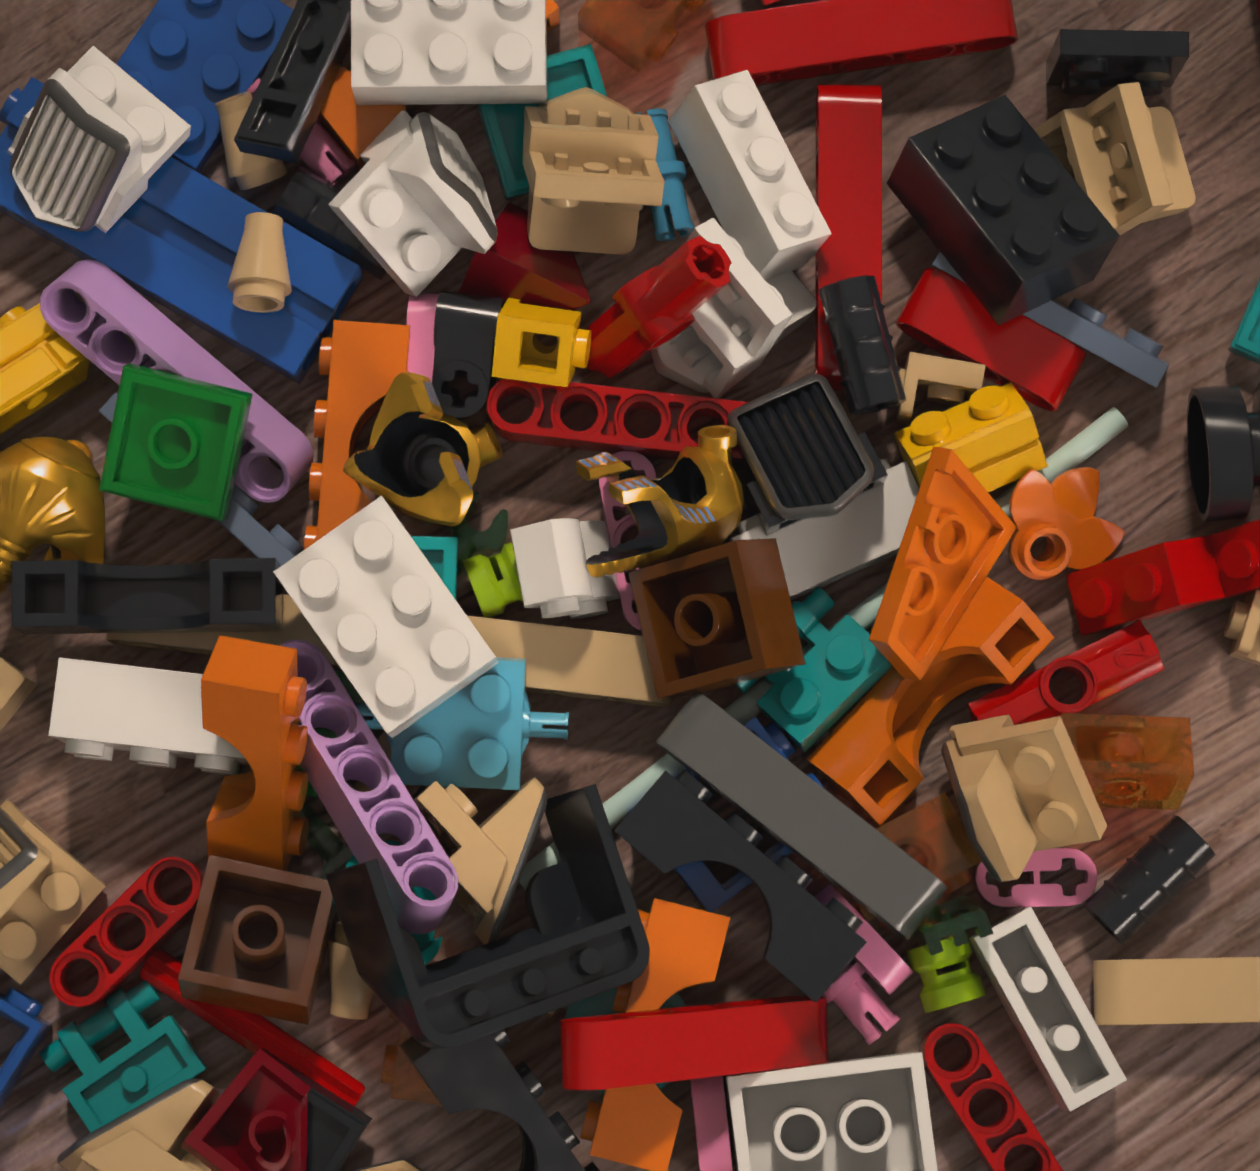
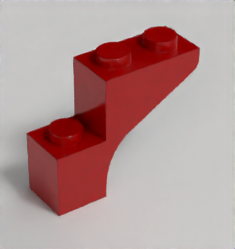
[1066,519,1260,636]

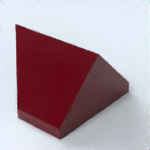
[459,202,591,311]
[181,1048,311,1171]

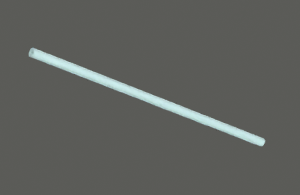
[519,407,1129,890]

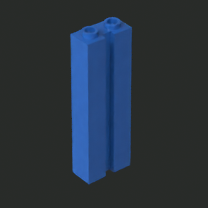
[0,77,364,385]

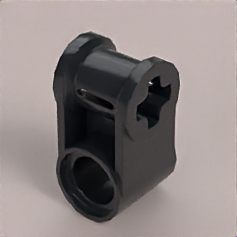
[432,291,505,418]

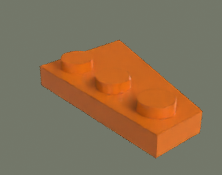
[869,446,1017,681]

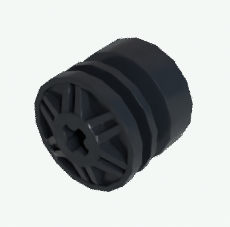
[1187,382,1260,522]

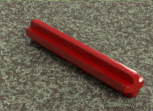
[139,949,365,1107]

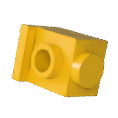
[492,298,591,387]

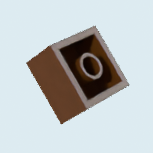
[629,538,806,699]
[178,855,336,1025]

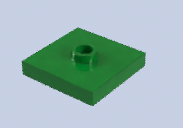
[99,363,253,521]

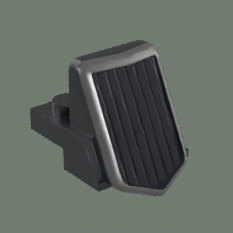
[727,374,888,536]

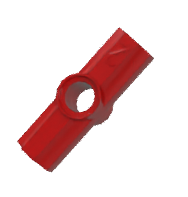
[585,235,732,378]
[966,620,1165,725]

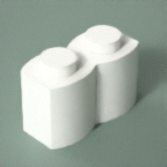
[510,518,620,619]

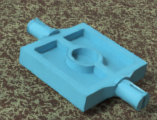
[354,657,569,790]

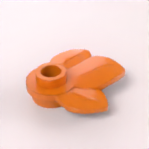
[1009,467,1125,580]

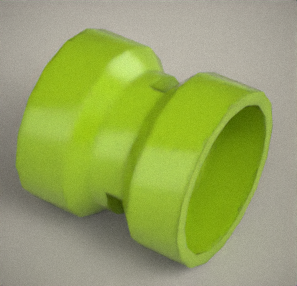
[463,542,523,618]
[906,933,986,1013]

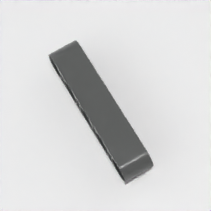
[656,691,948,940]

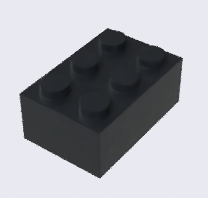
[886,95,1120,325]

